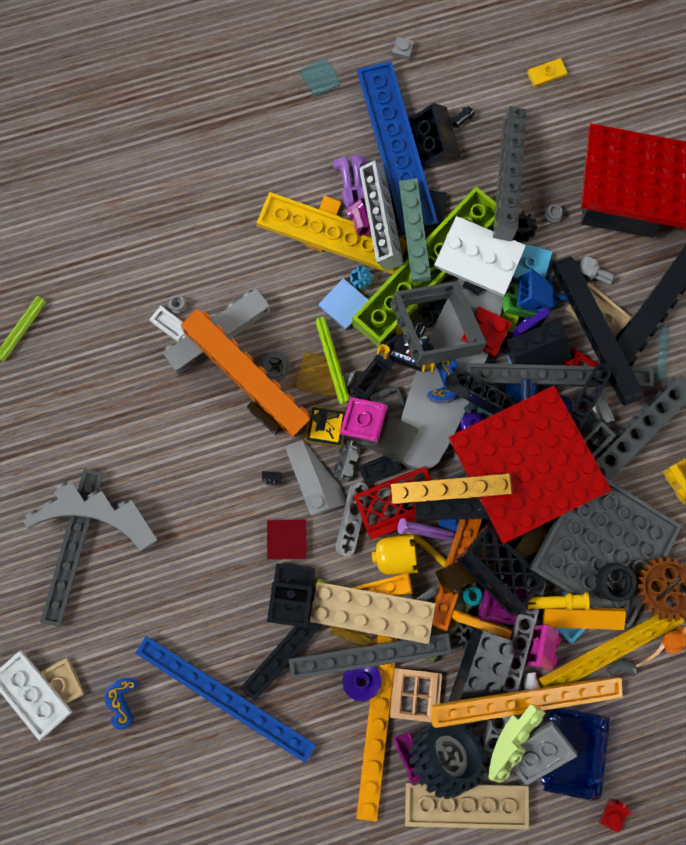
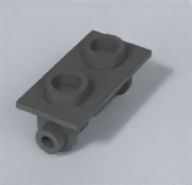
[333,440,360,482]

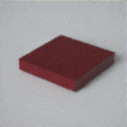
[267,520,306,560]

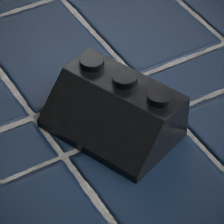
[408,103,460,169]
[504,319,572,365]

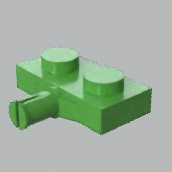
[501,284,536,318]

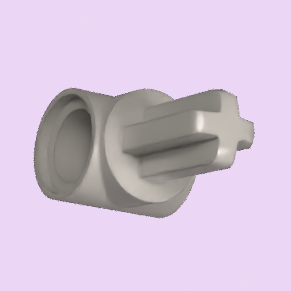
[579,257,614,285]

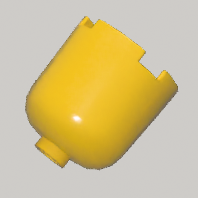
[372,534,418,575]

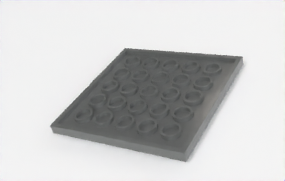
[530,477,682,629]

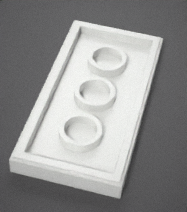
[0,650,73,741]

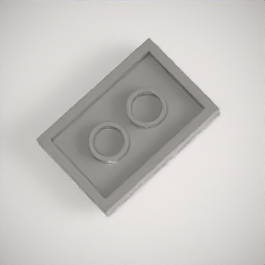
[513,721,577,785]

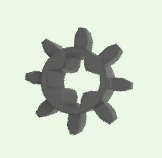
[454,625,473,648]

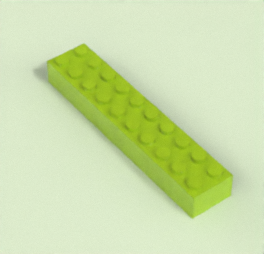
[351,186,496,347]

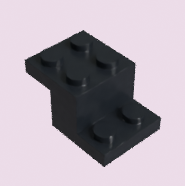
[267,563,315,628]

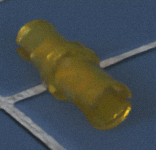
[330,626,371,647]

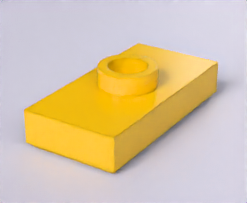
[527,58,568,88]

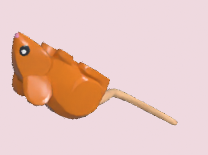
[636,626,686,667]

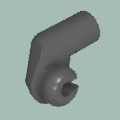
[606,660,638,677]

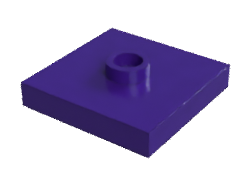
[509,307,550,339]

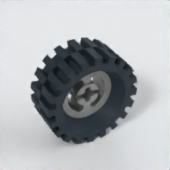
[409,723,487,799]

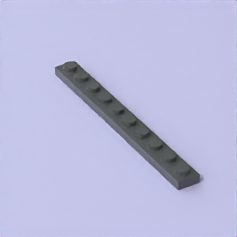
[465,363,654,388]

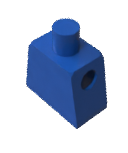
[518,269,558,314]

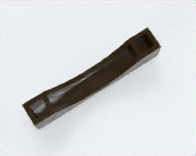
[435,525,547,595]

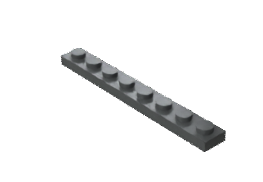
[40,468,103,627]
[289,633,452,680]

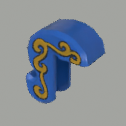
[427,359,458,404]
[105,678,141,729]

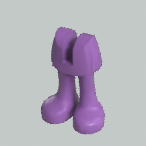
[333,155,367,207]

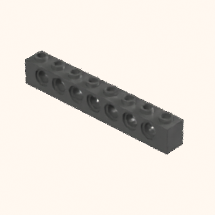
[493,106,527,241]
[594,375,686,480]

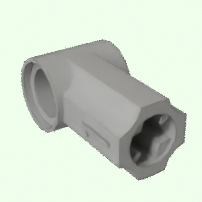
[586,388,615,425]

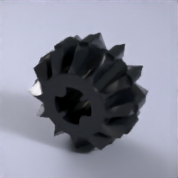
[512,210,537,243]

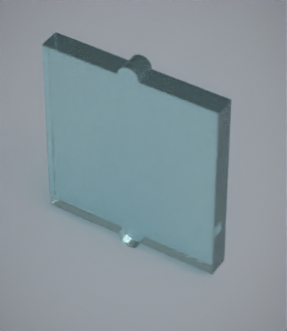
[300,58,340,97]

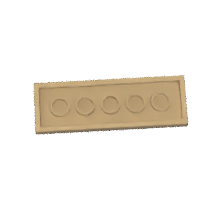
[310,582,436,644]
[405,782,529,829]

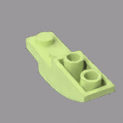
[489,704,545,783]

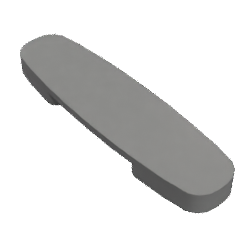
[394,278,503,471]

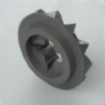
[260,352,290,382]

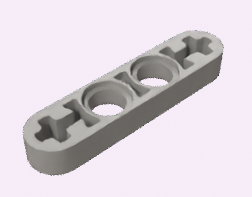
[336,482,368,556]

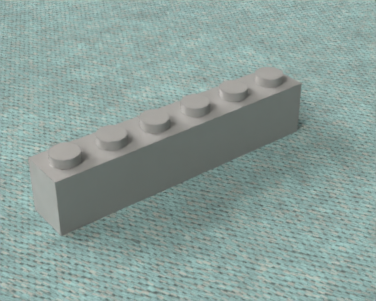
[163,288,271,375]

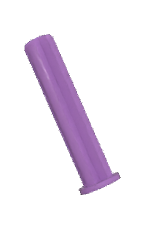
[398,518,454,541]

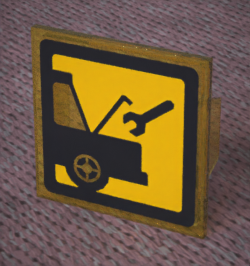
[304,405,346,448]

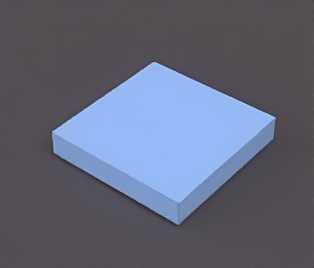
[318,278,368,330]

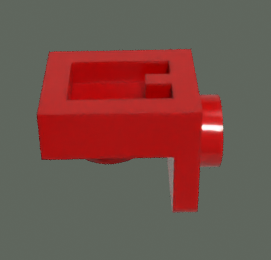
[599,799,632,833]

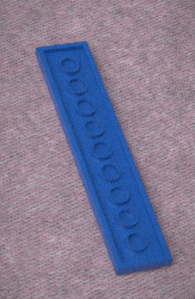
[357,61,438,235]

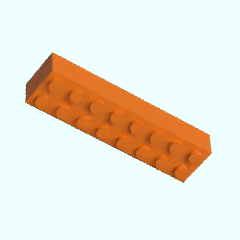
[180,309,310,438]

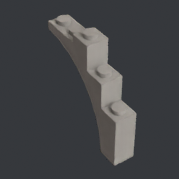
[23,481,157,552]

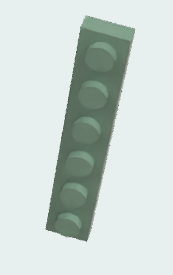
[399,178,431,283]

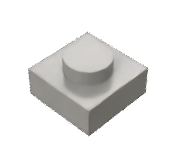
[392,37,414,60]

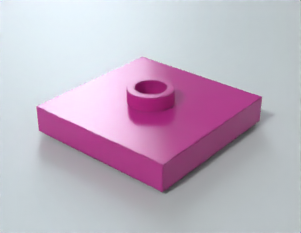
[340,397,388,443]

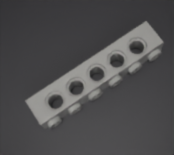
[359,160,404,271]

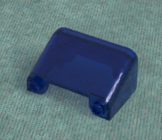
[542,708,610,801]

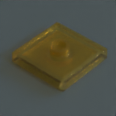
[295,351,342,398]

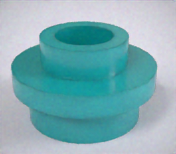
[463,585,483,606]

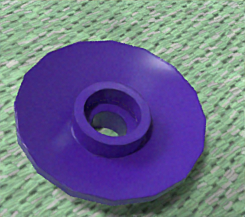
[342,666,382,702]

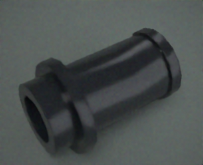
[451,106,475,128]

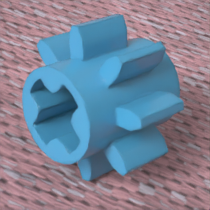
[350,266,373,289]

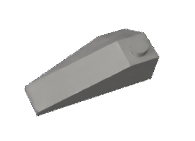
[285,440,346,518]

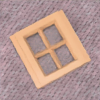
[389,668,442,722]

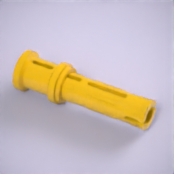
[527,592,590,611]

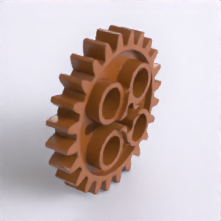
[636,556,686,622]

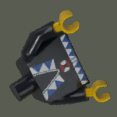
[377,324,435,374]

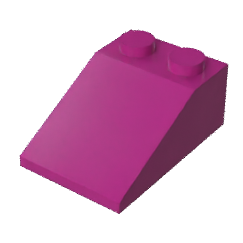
[525,625,561,671]

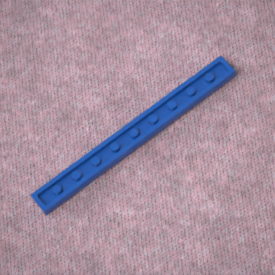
[135,636,316,763]

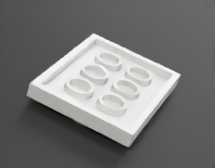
[434,216,526,297]

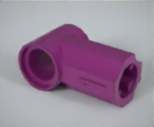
[346,198,371,236]

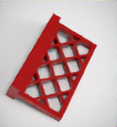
[353,466,431,540]

